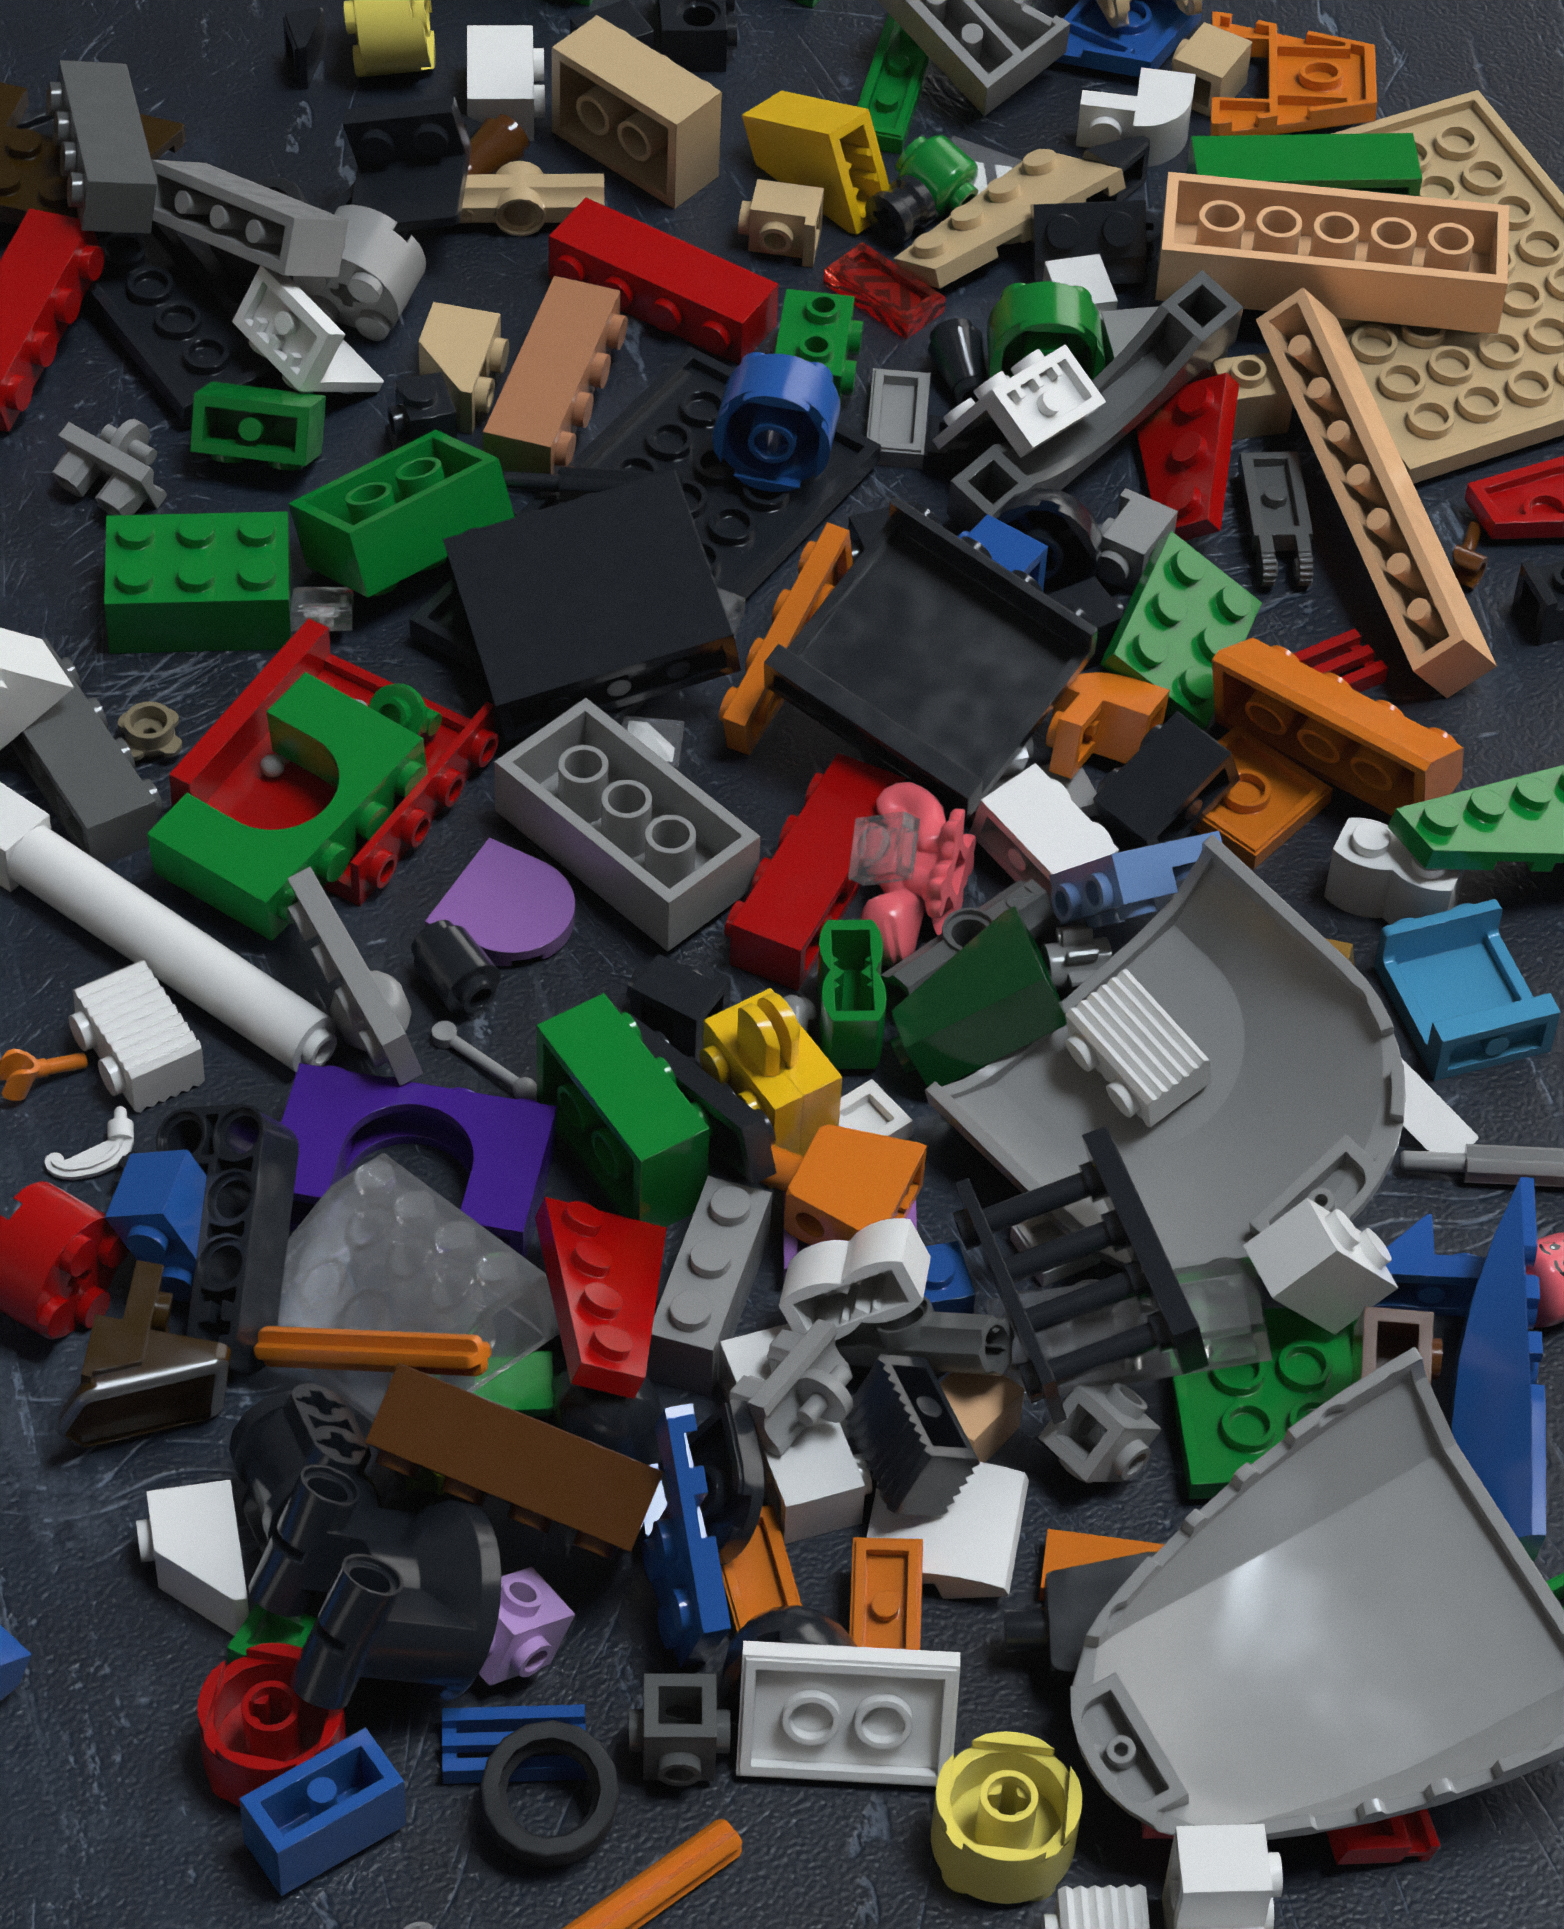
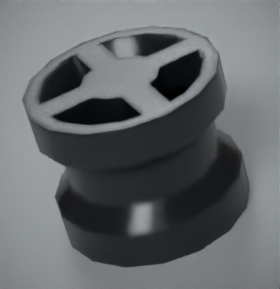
[865,175,936,245]

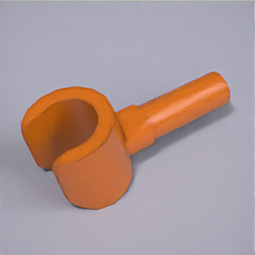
[0,1049,88,1101]

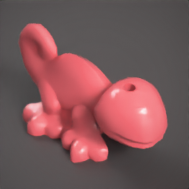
[860,782,976,968]

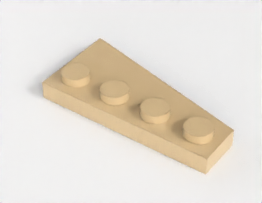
[894,149,1126,289]

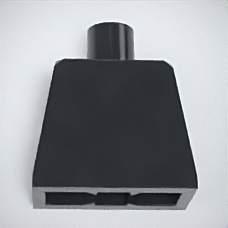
[1004,1552,1157,1690]

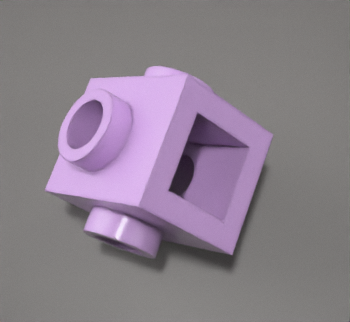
[479,1567,575,1686]

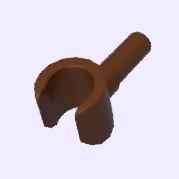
[1451,521,1488,589]

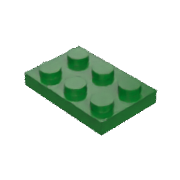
[1100,531,1262,730]

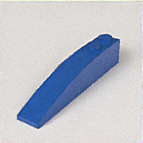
[1445,1177,1546,1563]

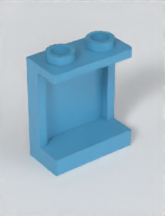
[1374,899,1561,1081]

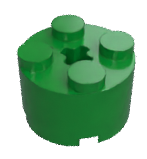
[986,281,1105,381]

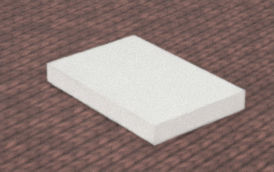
[736,1641,960,1786]

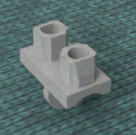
[52,419,167,515]
[729,1319,853,1456]

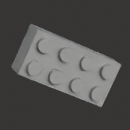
[494,698,760,952]

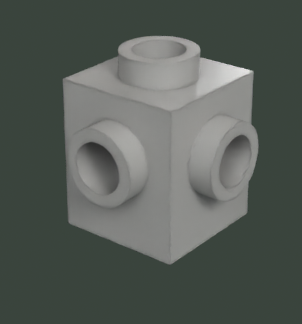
[1038,1383,1161,1484]

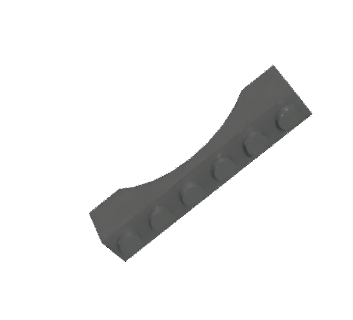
[946,270,1244,532]

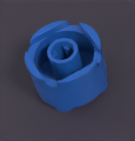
[712,352,840,492]

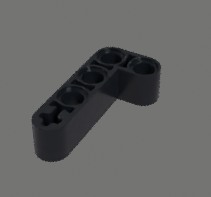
[156,1104,299,1376]

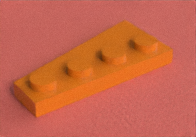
[719,522,853,755]

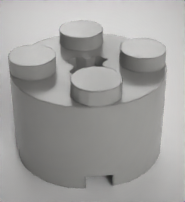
[293,205,426,341]

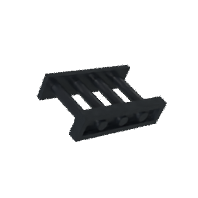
[952,1126,1209,1425]

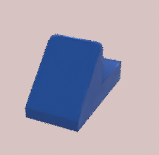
[1373,1214,1486,1317]

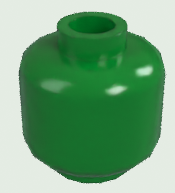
[895,135,978,219]

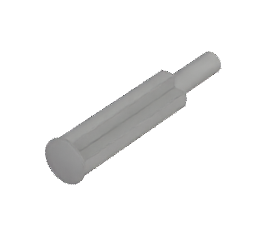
[1399,1144,1564,1187]

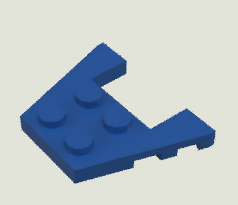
[1055,0,1203,77]
[637,1403,731,1668]

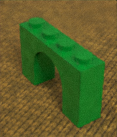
[147,672,428,941]

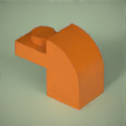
[1046,672,1170,779]

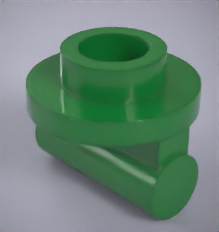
[369,683,442,736]

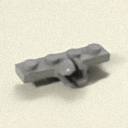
[287,867,424,1086]

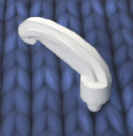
[45,1106,134,1180]

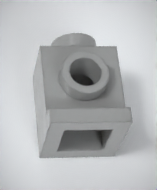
[1097,488,1178,593]

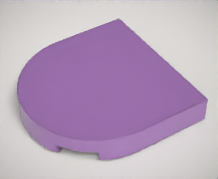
[425,838,575,966]

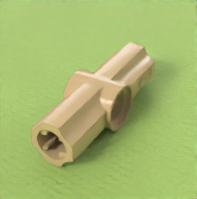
[460,161,605,237]

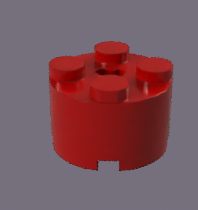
[0,1181,129,1339]
[197,1643,346,1807]

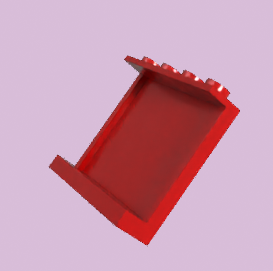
[169,618,499,906]

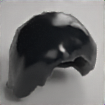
[552,1365,664,1465]

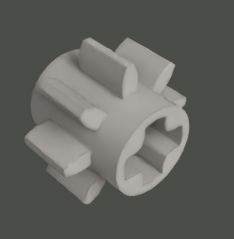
[1041,924,1113,1000]

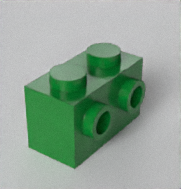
[775,289,864,407]
[190,382,326,470]

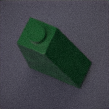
[891,906,1067,1087]

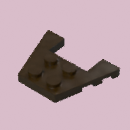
[0,82,186,226]

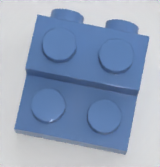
[1049,831,1222,930]

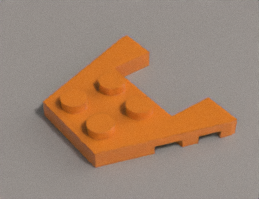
[1210,11,1377,136]

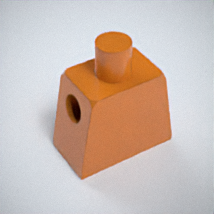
[759,1124,927,1246]

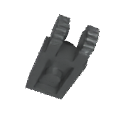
[1238,452,1314,587]

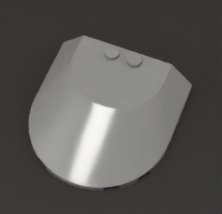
[925,835,1406,1284]

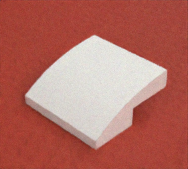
[867,1462,1029,1599]

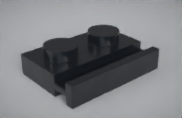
[1030,200,1148,284]

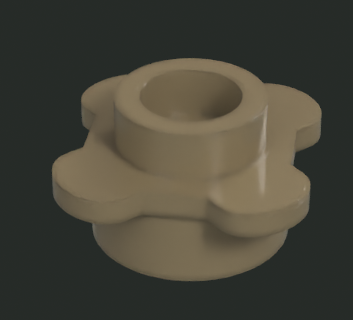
[118,701,182,761]

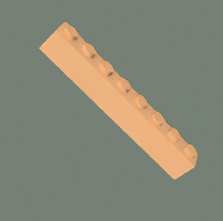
[1256,287,1497,698]

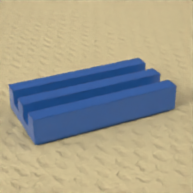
[442,1704,587,1784]

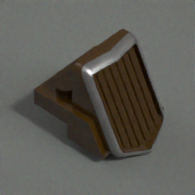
[56,1260,231,1447]

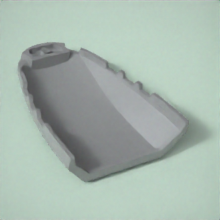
[1071,1347,1564,1840]

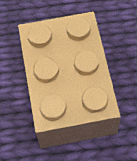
[552,15,722,209]

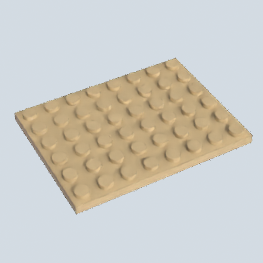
[1332,90,1564,484]

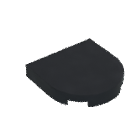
[657,1398,764,1566]

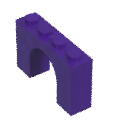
[281,1063,557,1271]

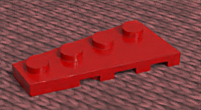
[535,1197,667,1399]

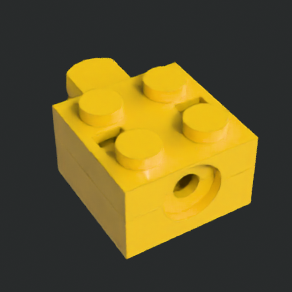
[699,988,842,1189]

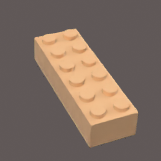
[1155,172,1509,334]

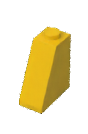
[741,90,890,235]

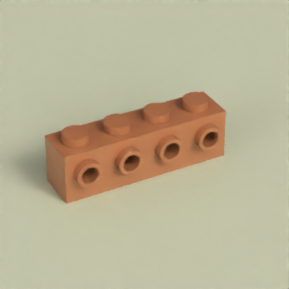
[483,276,628,474]

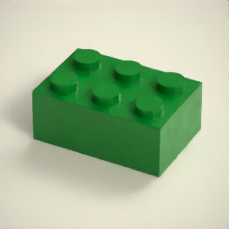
[288,430,515,597]
[104,511,292,654]
[536,993,713,1227]

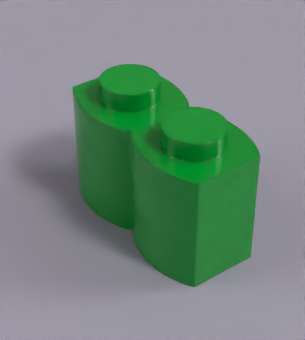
[816,920,887,1069]

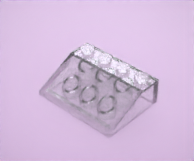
[277,1153,560,1423]

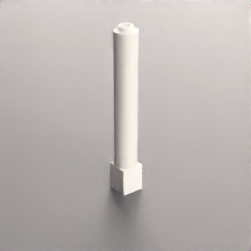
[0,782,337,1072]

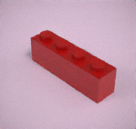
[549,197,779,365]
[0,208,104,432]
[724,753,906,991]

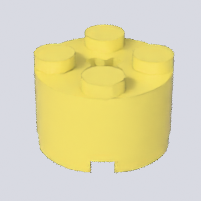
[344,0,435,77]
[931,1731,1082,1904]

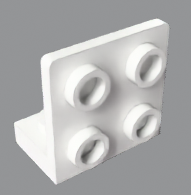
[232,265,384,394]
[932,344,1106,458]

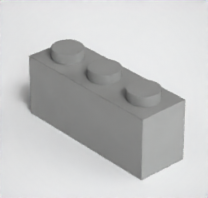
[647,1176,772,1397]

